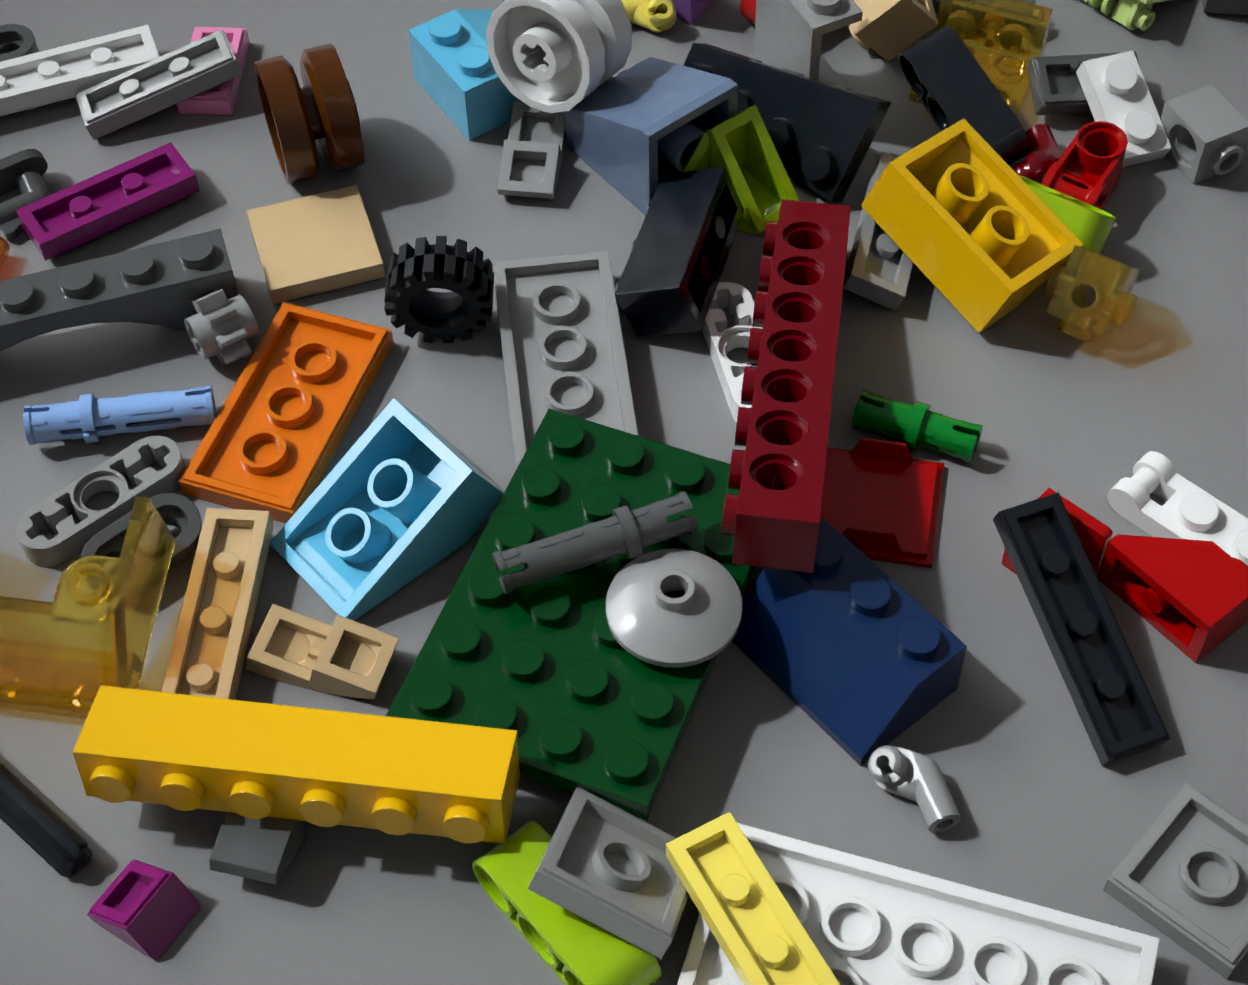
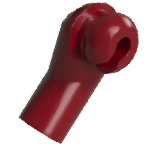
[1012,124,1062,184]

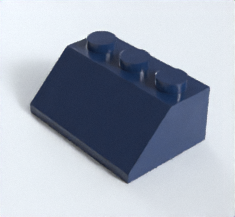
[731,518,967,766]

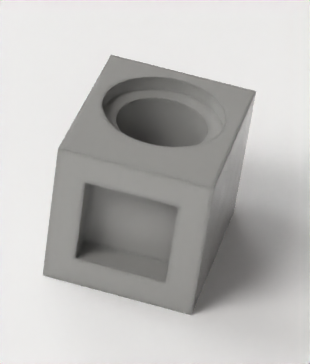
[1161,84,1248,184]

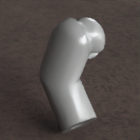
[868,745,962,833]

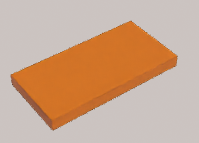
[178,302,394,523]

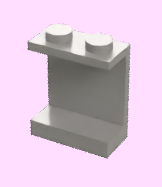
[754,0,863,88]

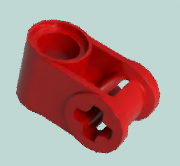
[1041,121,1128,210]

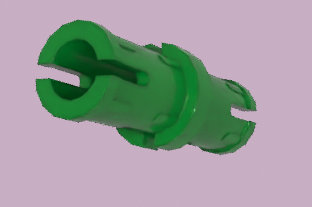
[852,389,983,463]

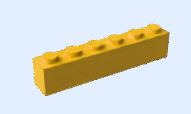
[72,685,520,844]

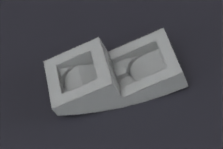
[497,101,566,199]

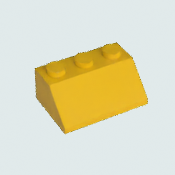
[861,118,1084,333]

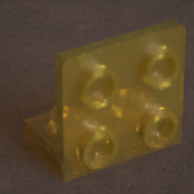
[909,0,1053,117]

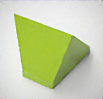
[683,105,799,235]

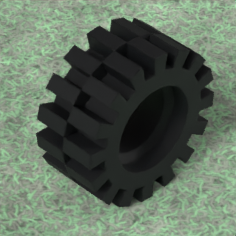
[384,236,495,343]

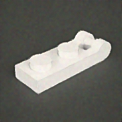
[1107,451,1248,566]

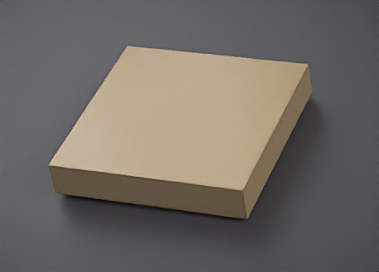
[246,185,385,305]

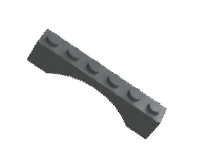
[0,229,239,352]

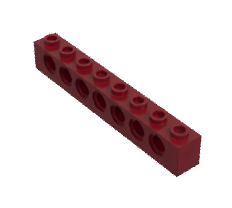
[721,199,851,573]

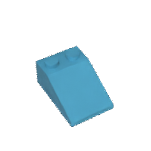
[408,9,521,141]
[270,398,504,621]

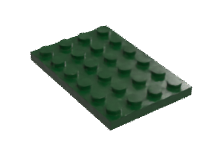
[386,409,756,820]

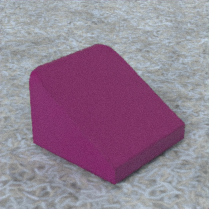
[87,859,200,960]

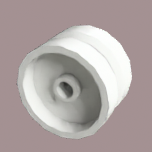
[486,0,632,113]

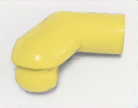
[621,0,677,32]

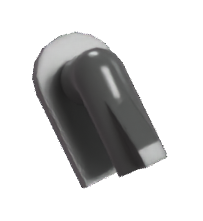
[0,149,52,241]

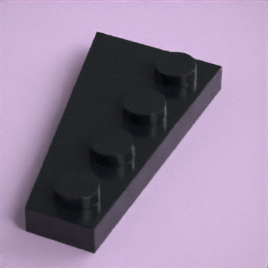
[683,43,892,203]

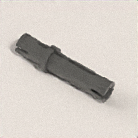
[492,491,698,595]

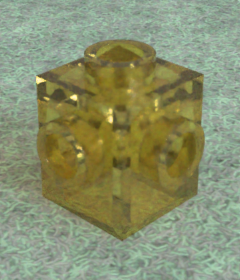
[1044,245,1140,342]

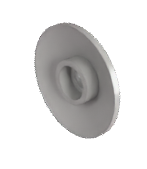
[606,548,742,668]

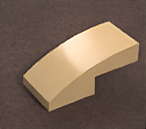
[245,603,399,699]

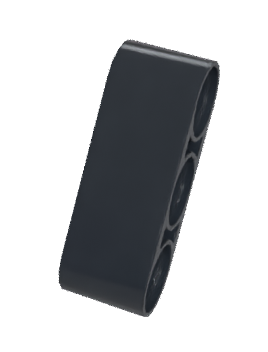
[898,26,1031,165]

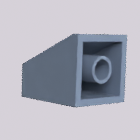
[564,57,738,216]

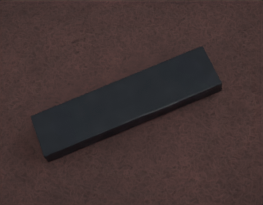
[993,492,1171,766]

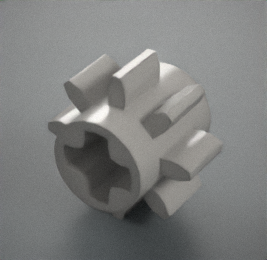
[184,289,259,365]

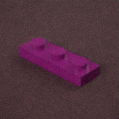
[16,142,200,260]

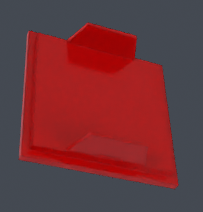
[820,438,944,568]

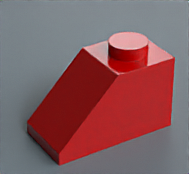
[1097,534,1248,663]

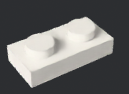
[1076,50,1172,167]

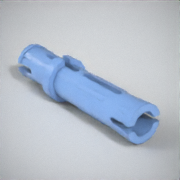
[23,385,216,445]

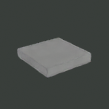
[1103,782,1248,979]
[527,787,689,959]

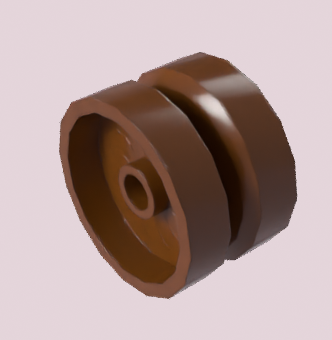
[254,43,365,184]

